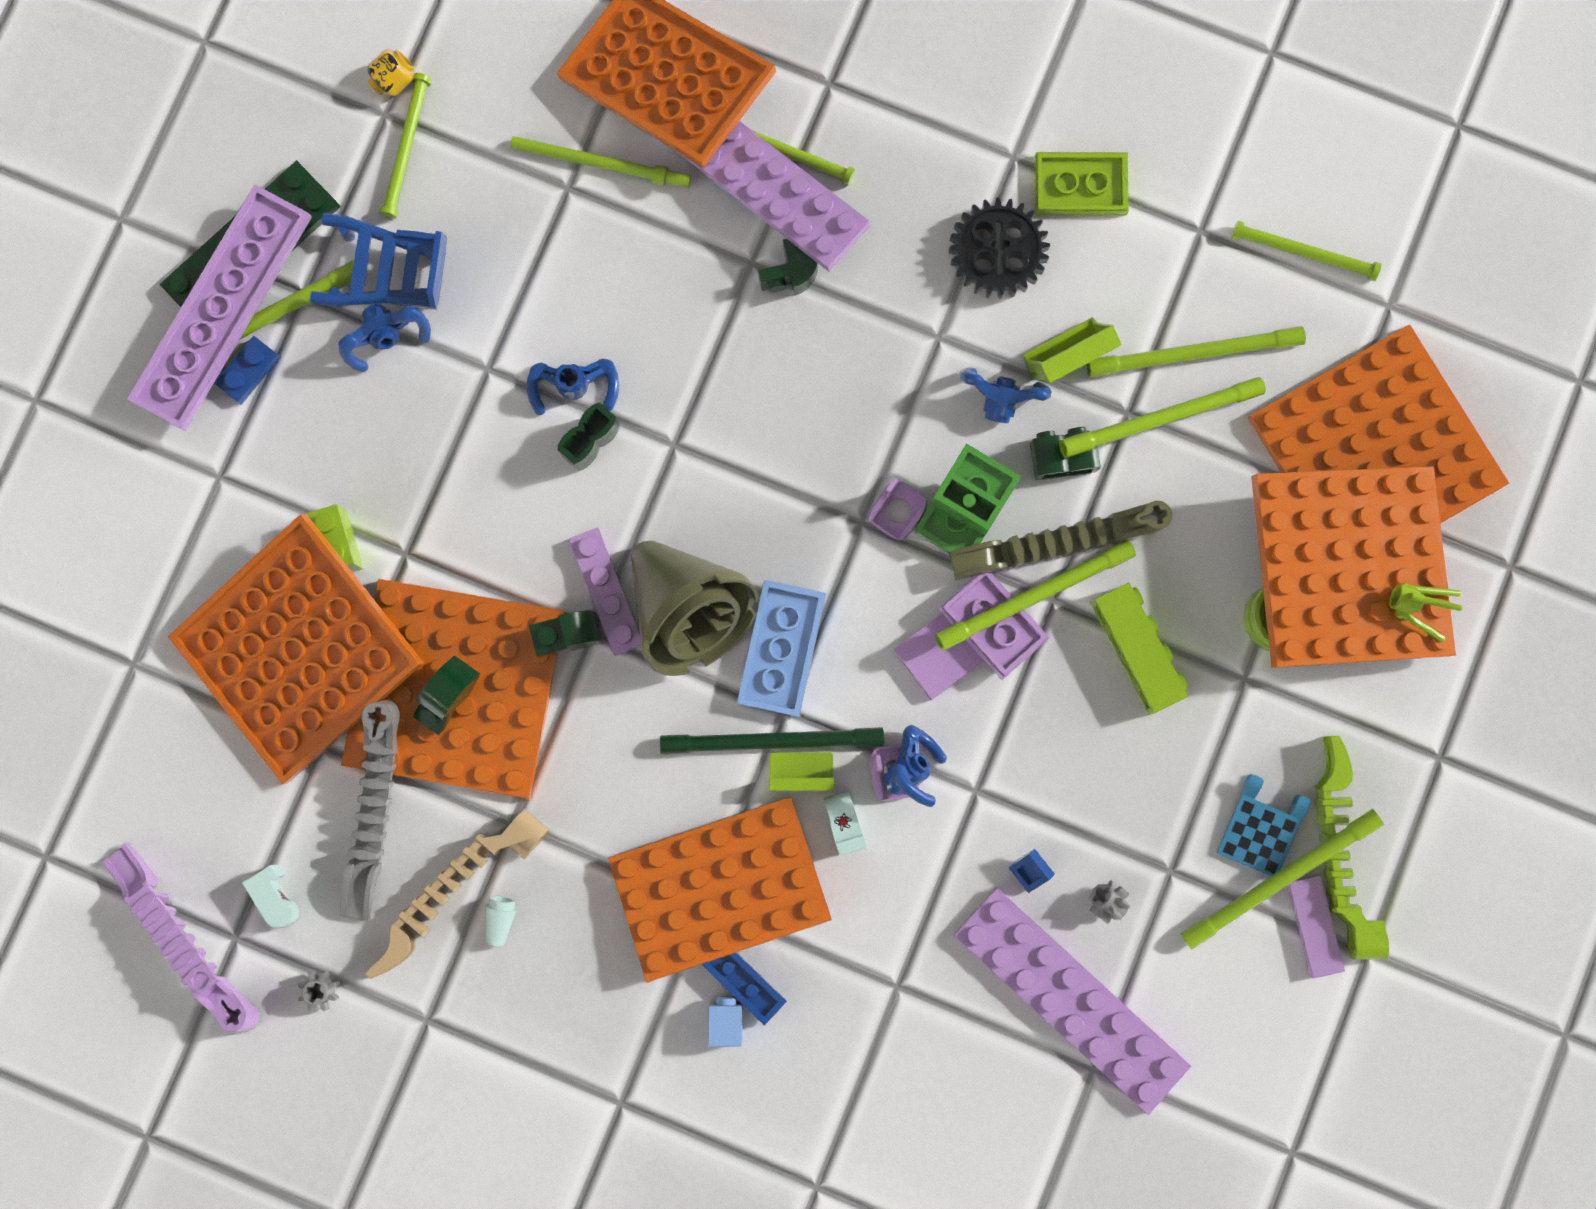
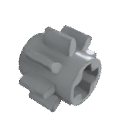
[1089,880,1130,924]
[297,971,340,1012]

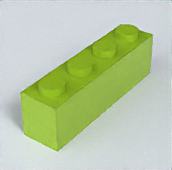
[1090,582,1189,715]

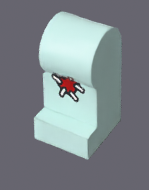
[824,791,867,856]
[242,864,299,928]

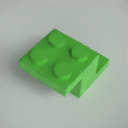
[914,443,1022,554]

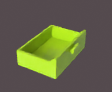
[1022,317,1122,383]

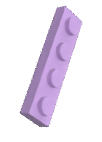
[569,527,641,656]

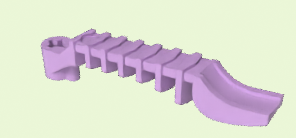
[102,843,260,1032]

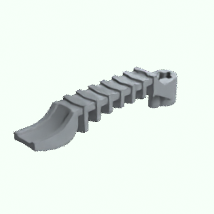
[340,700,400,920]

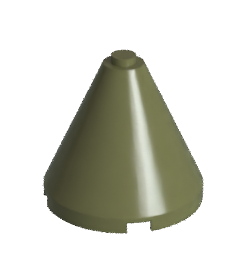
[631,540,759,676]

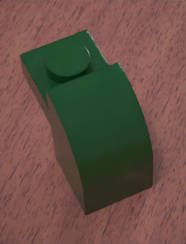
[758,239,818,295]
[529,610,603,657]
[413,655,480,735]

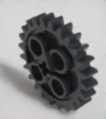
[948,197,1050,299]

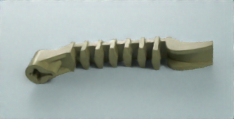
[949,501,1172,580]

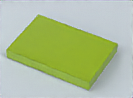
[1034,152,1129,215]

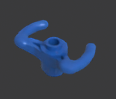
[338,304,431,372]
[527,359,619,415]
[959,367,1052,423]
[884,725,947,807]

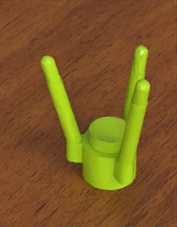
[1389,583,1463,642]

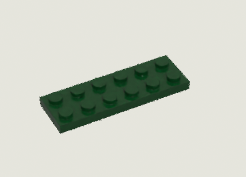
[159,160,341,307]

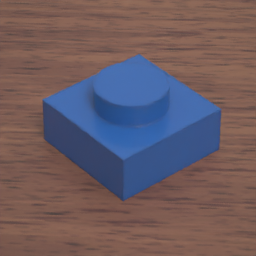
[1009,849,1055,893]

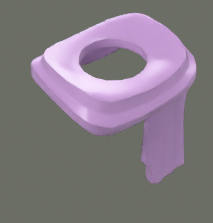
[868,478,927,540]
[869,744,919,801]

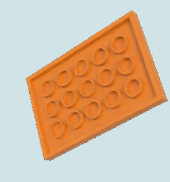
[557,0,777,168]
[608,797,832,983]

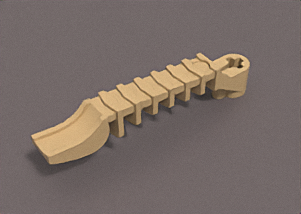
[364,809,549,979]

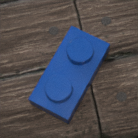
[214,336,281,405]

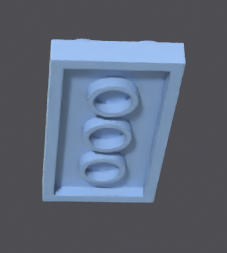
[737,580,826,717]

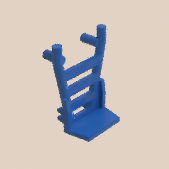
[310,213,447,310]

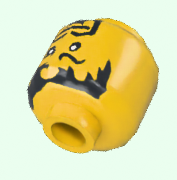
[367,49,414,97]

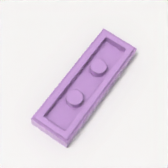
[1287,875,1345,979]

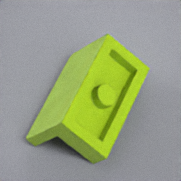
[769,752,834,791]

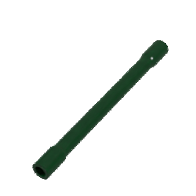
[660,727,884,754]

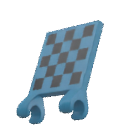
[1216,774,1311,876]

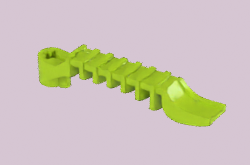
[1314,736,1389,960]

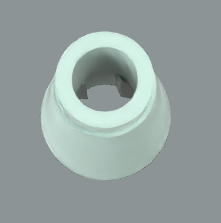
[485,896,517,946]

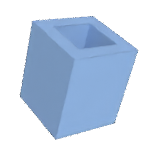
[709,997,743,1047]

